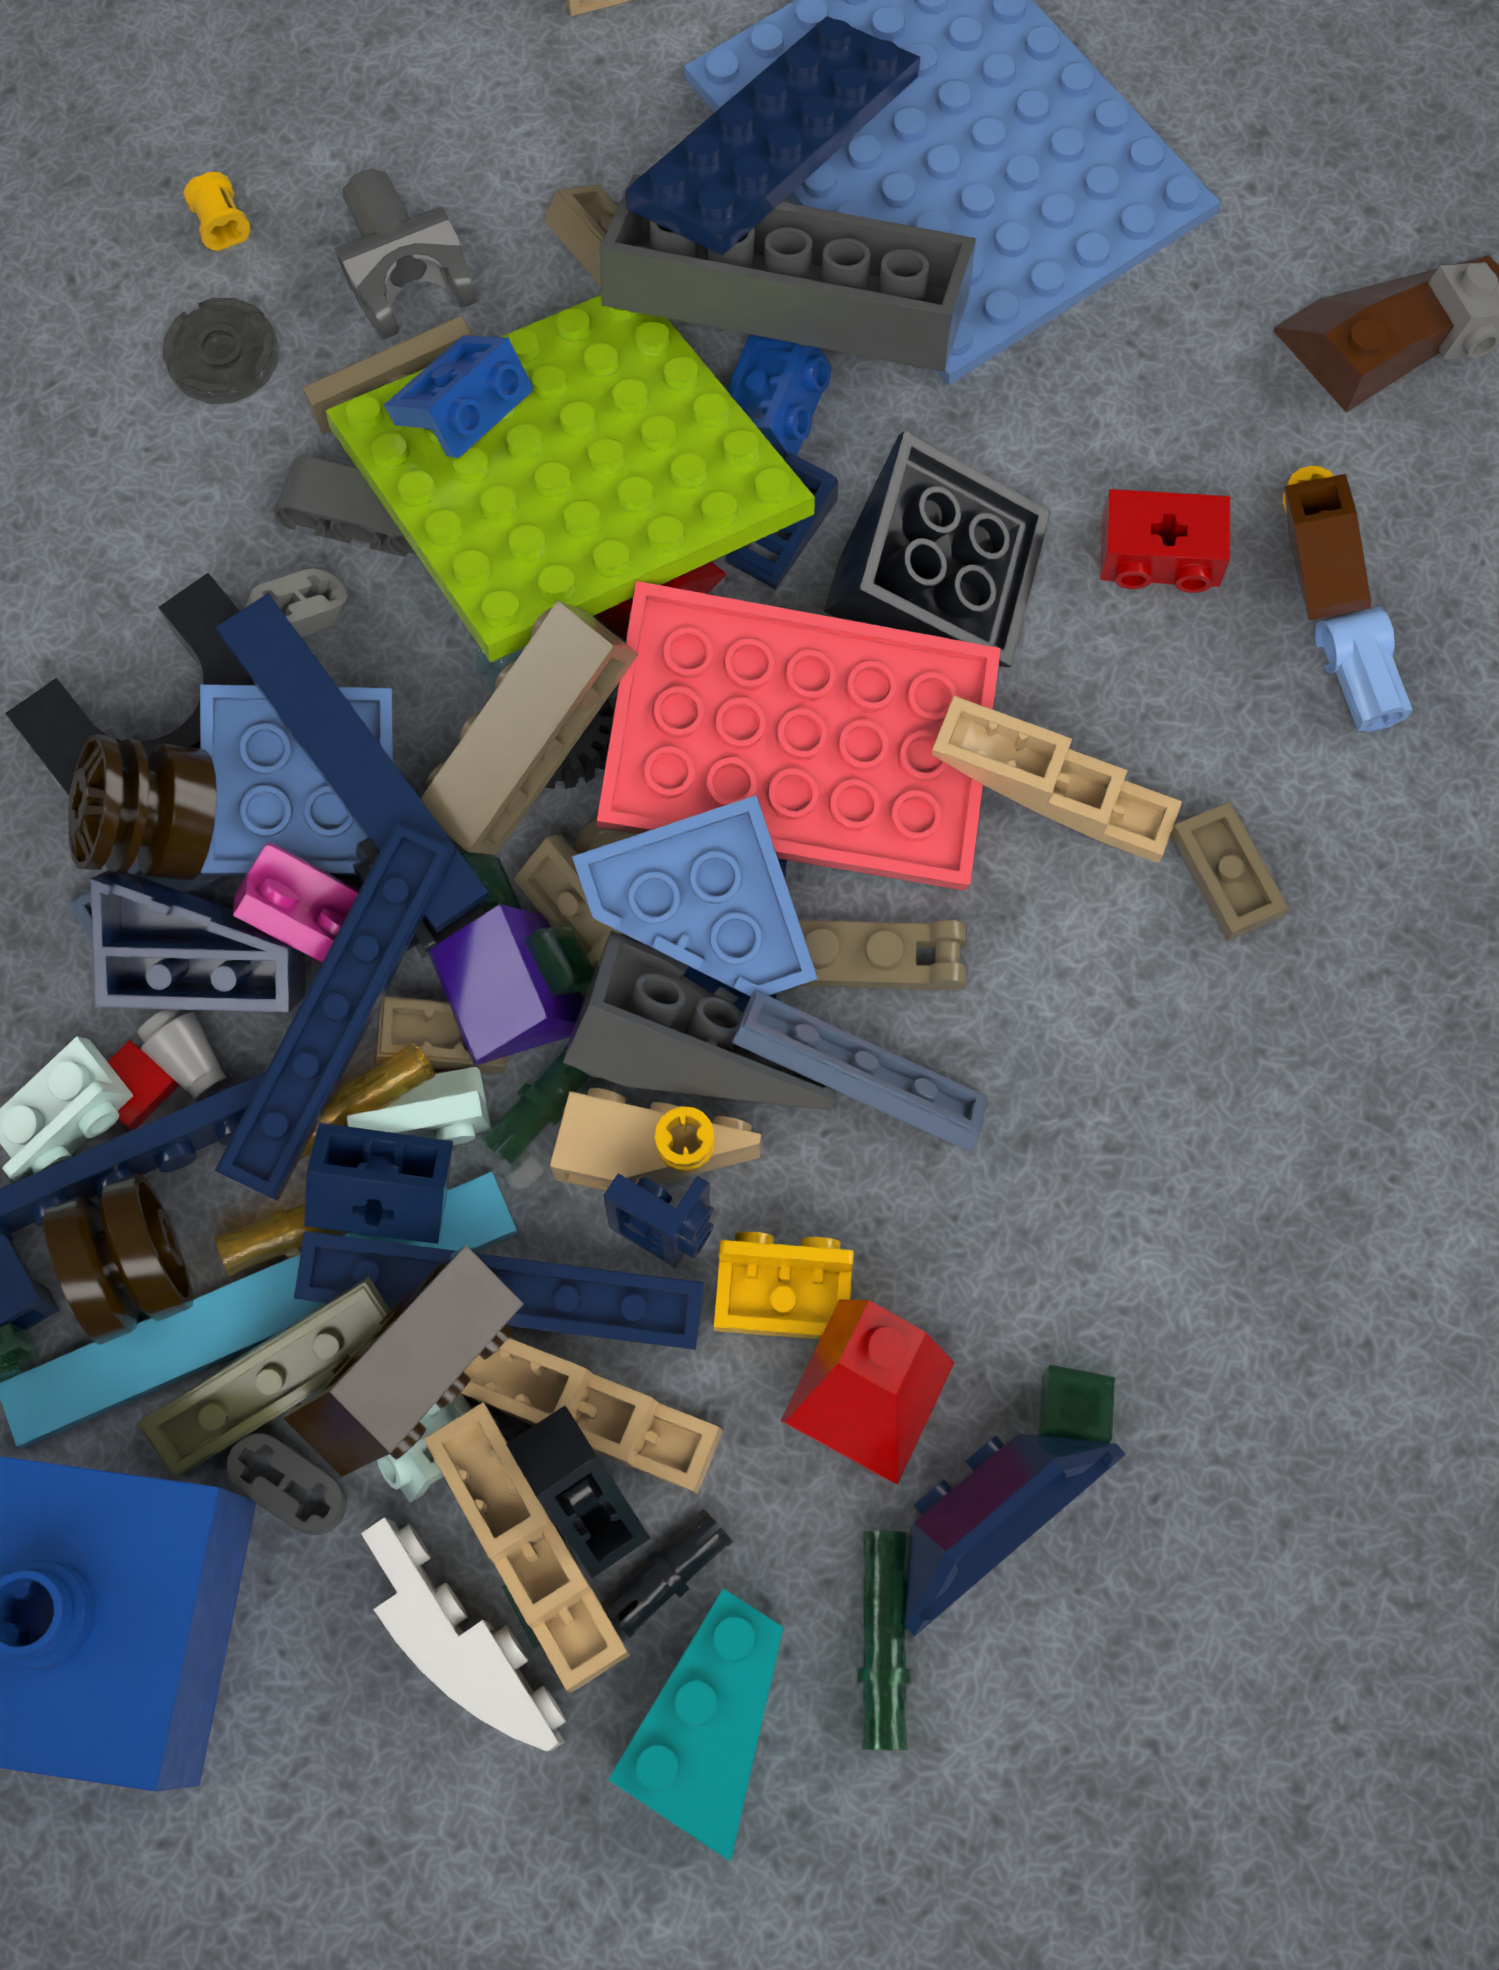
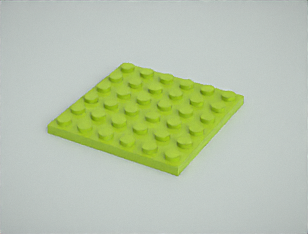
[325,295,815,663]

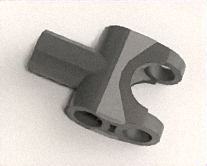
[335,169,476,339]

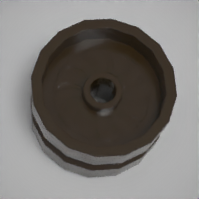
[43,1172,193,1345]

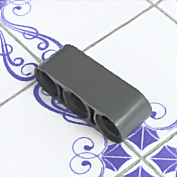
[274,456,416,557]

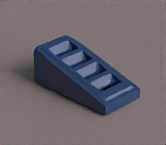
[725,453,838,590]

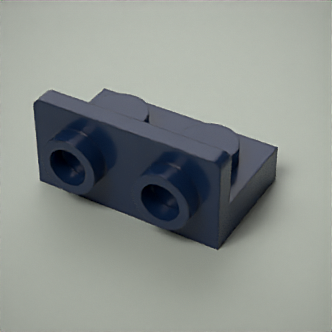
[603,1173,714,1268]

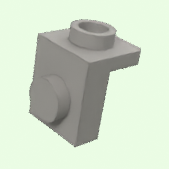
[1428,262,1499,360]

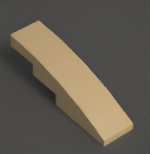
[931,696,1182,863]
[460,1338,723,1495]
[424,1402,630,1694]

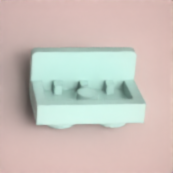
[347,1067,491,1145]

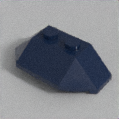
[902,1434,1126,1638]

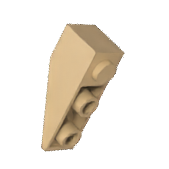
[550,1088,762,1191]

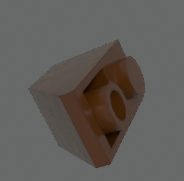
[1284,474,1371,620]

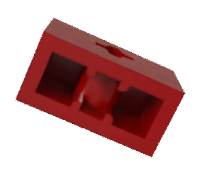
[1100,489,1231,593]

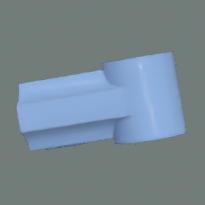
[1315,606,1413,732]

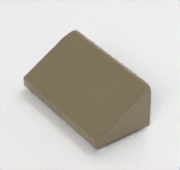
[544,185,618,286]

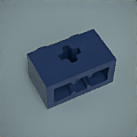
[304,1123,453,1244]

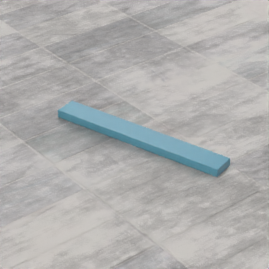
[0,1172,518,1449]

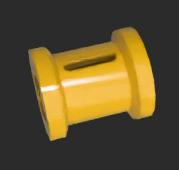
[183,172,251,251]

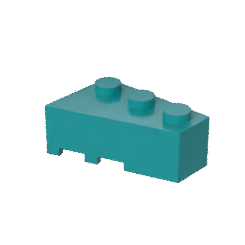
[608,1588,784,1862]

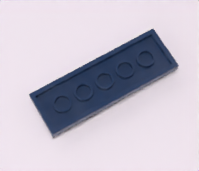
[626,16,920,256]

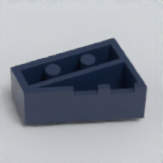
[90,870,306,1013]

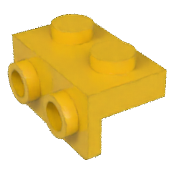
[714,1232,854,1340]

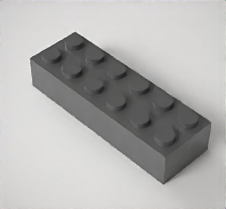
[599,174,976,372]

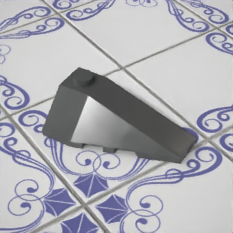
[563,931,837,1111]

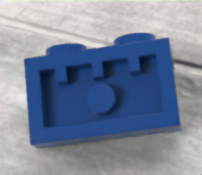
[384,335,533,458]
[727,335,832,459]

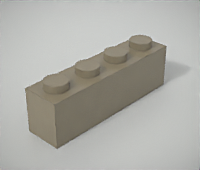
[421,601,639,855]

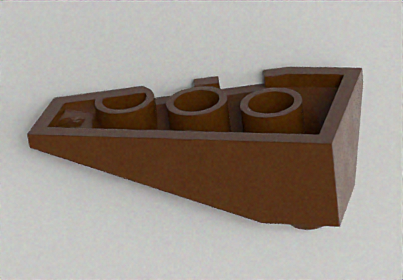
[1274,255,1499,413]

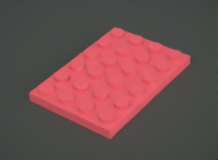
[595,581,1001,891]

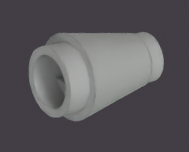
[137,1009,228,1101]

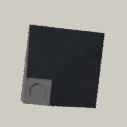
[824,431,1051,668]

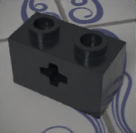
[506,1405,651,1578]

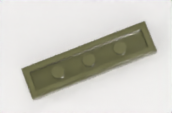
[137,1276,391,1480]

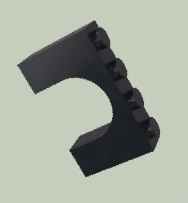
[5,573,255,795]

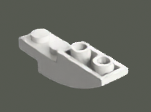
[361,1517,567,1751]

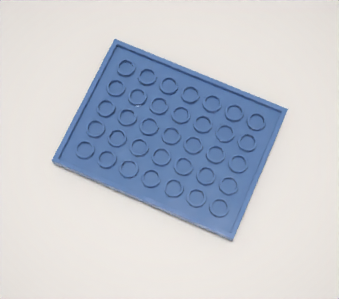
[684,0,1221,385]

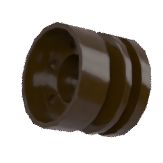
[68,734,217,880]

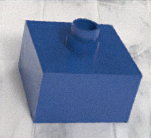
[0,1456,256,1792]

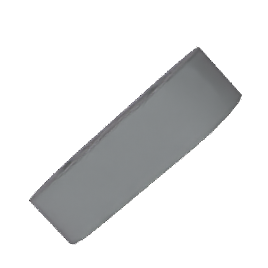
[245,568,348,638]

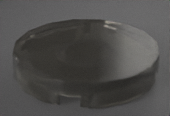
[162,298,279,404]

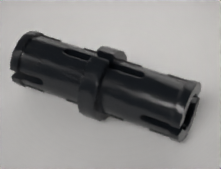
[601,1509,733,1638]

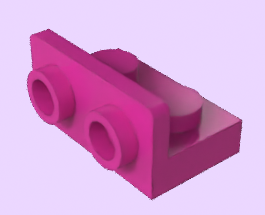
[233,842,360,963]

